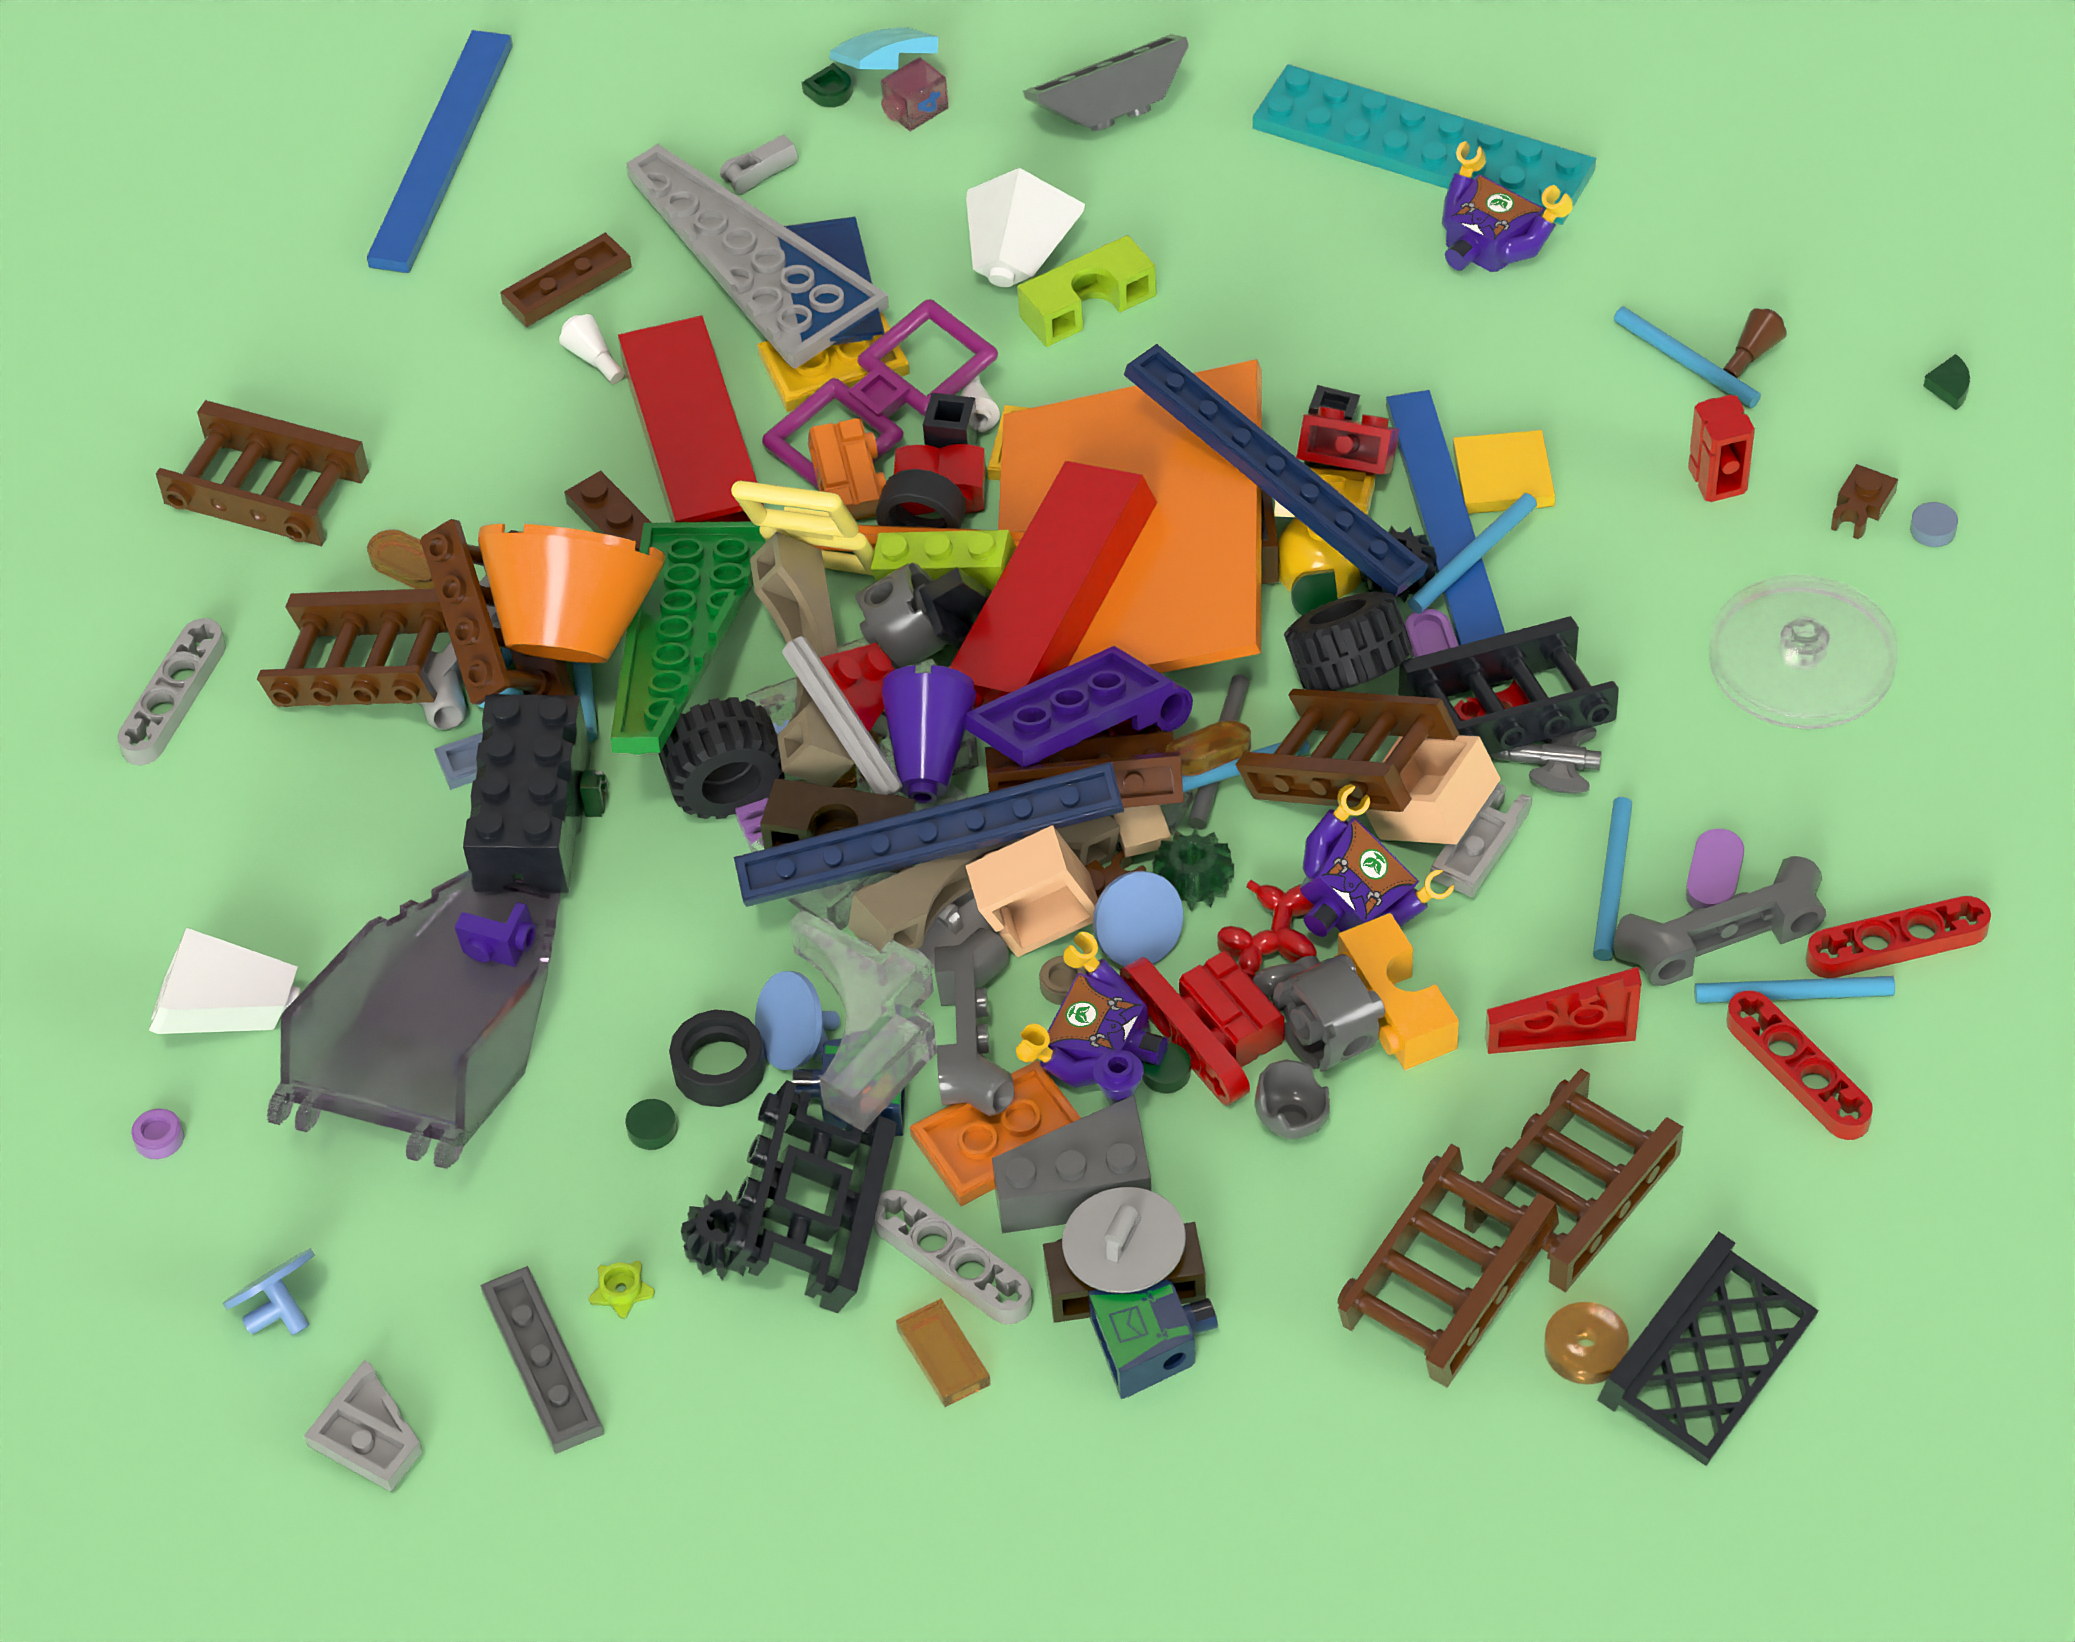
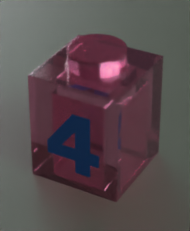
[881,57,948,132]

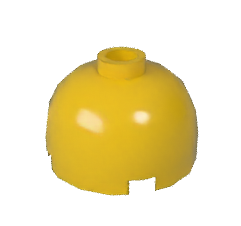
[1278,517,1362,599]

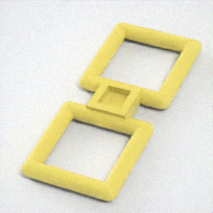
[731,481,874,575]

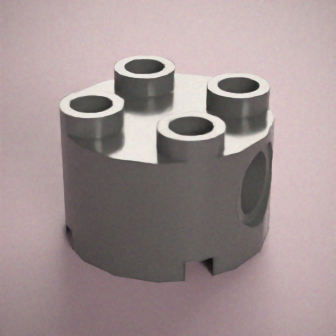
[855,562,949,670]
[1273,954,1385,1072]

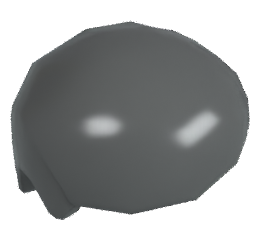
[1254,1059,1330,1140]

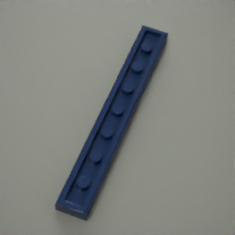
[1124,344,1428,597]
[734,762,1124,907]

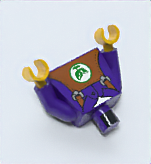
[1442,141,1573,272]
[1300,784,1454,937]
[1016,932,1168,1088]

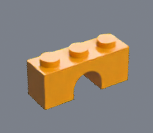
[1334,913,1459,1070]

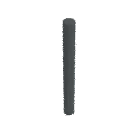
[1188,675,1250,830]

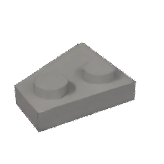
[304,1360,422,1492]

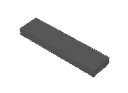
[480,1266,604,1454]

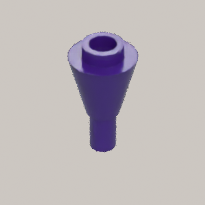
[1093,1050,1143,1105]

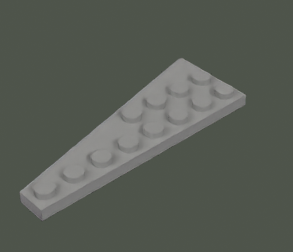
[626,144,889,369]

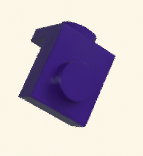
[454,902,536,967]

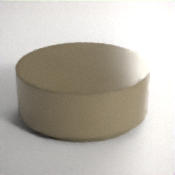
[1039,956,1087,1005]

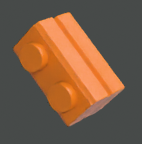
[807,418,886,520]

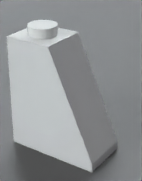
[966,168,1085,287]
[149,928,300,1034]

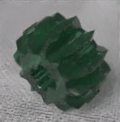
[1152,827,1234,911]

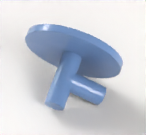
[1093,871,1183,966]
[755,971,840,1070]
[223,1248,315,1335]

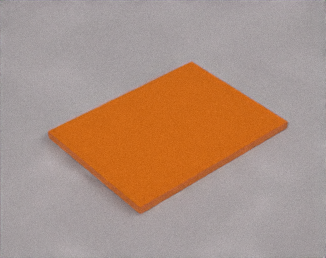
[998,359,1262,673]

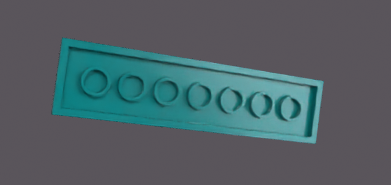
[1253,64,1596,225]

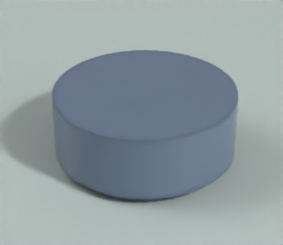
[1910,502,1958,547]

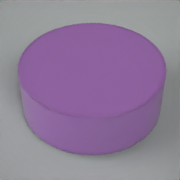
[131,1108,184,1159]

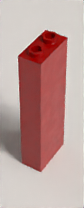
[618,315,764,523]
[949,460,1157,710]

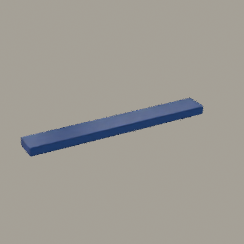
[367,30,513,273]
[1386,390,1505,646]

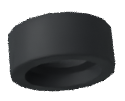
[876,469,966,529]
[669,1009,766,1107]

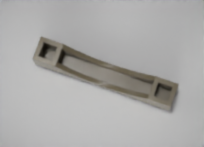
[750,532,855,787]
[848,816,1120,964]

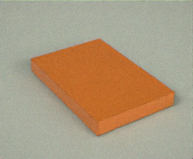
[909,1060,1081,1206]

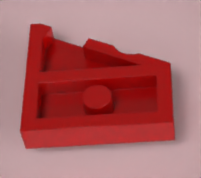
[819,642,895,732]

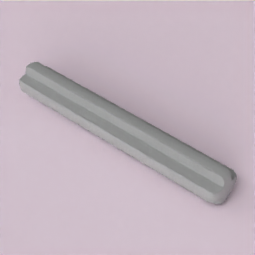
[783,636,903,795]

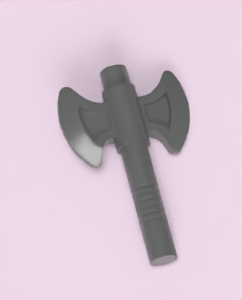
[1489,727,1602,793]

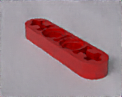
[1805,896,1991,978]
[1120,957,1250,1106]
[1726,991,1873,1140]

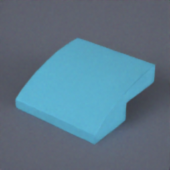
[830,27,938,70]

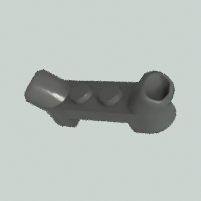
[1612,856,1826,986]
[934,928,1014,1116]

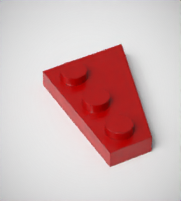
[1485,967,1642,1054]

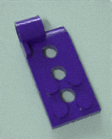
[965,646,1193,767]

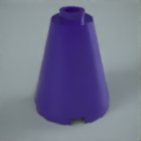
[882,665,976,804]

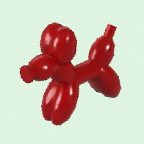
[1217,880,1317,981]

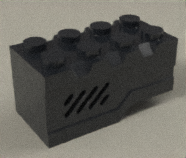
[463,694,591,893]

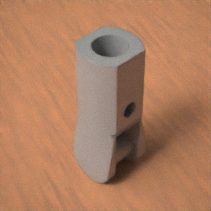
[720,135,798,194]

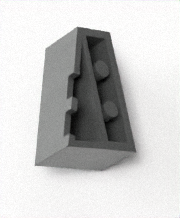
[992,1095,1151,1234]

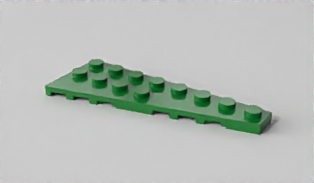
[610,522,766,755]

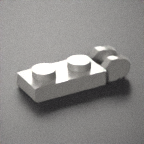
[1430,783,1532,898]

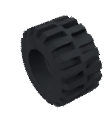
[1284,592,1413,691]
[658,697,785,819]

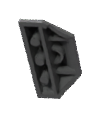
[1023,34,1189,131]

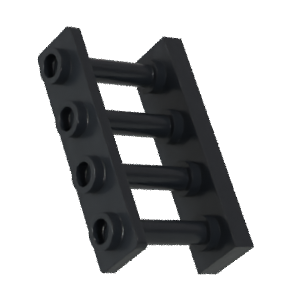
[1398,616,1619,755]

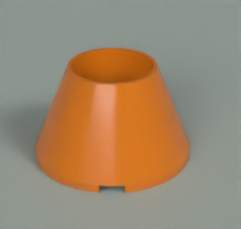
[478,524,665,663]

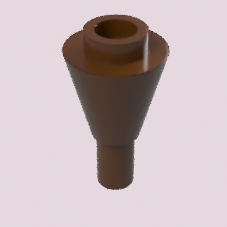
[1723,308,1787,379]

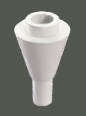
[559,314,625,384]
[961,375,1000,433]

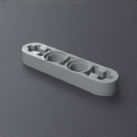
[117,618,226,765]
[873,1189,1032,1324]

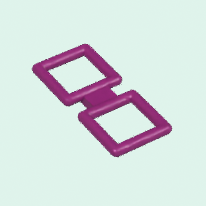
[762,299,998,490]

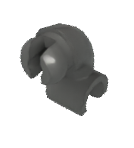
[1253,956,1320,1001]

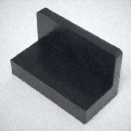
[919,568,992,650]

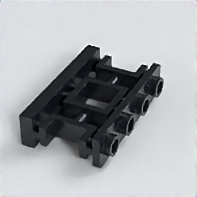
[724,1080,898,1314]

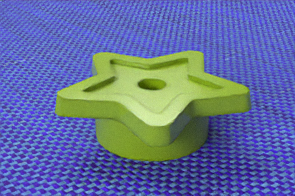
[588,1261,655,1319]

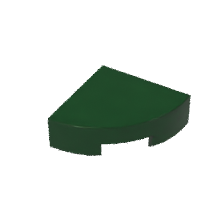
[1923,354,1970,410]
[580,770,608,817]

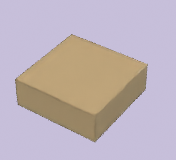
[1112,805,1172,858]

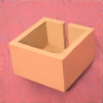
[1365,735,1501,845]
[966,825,1098,958]

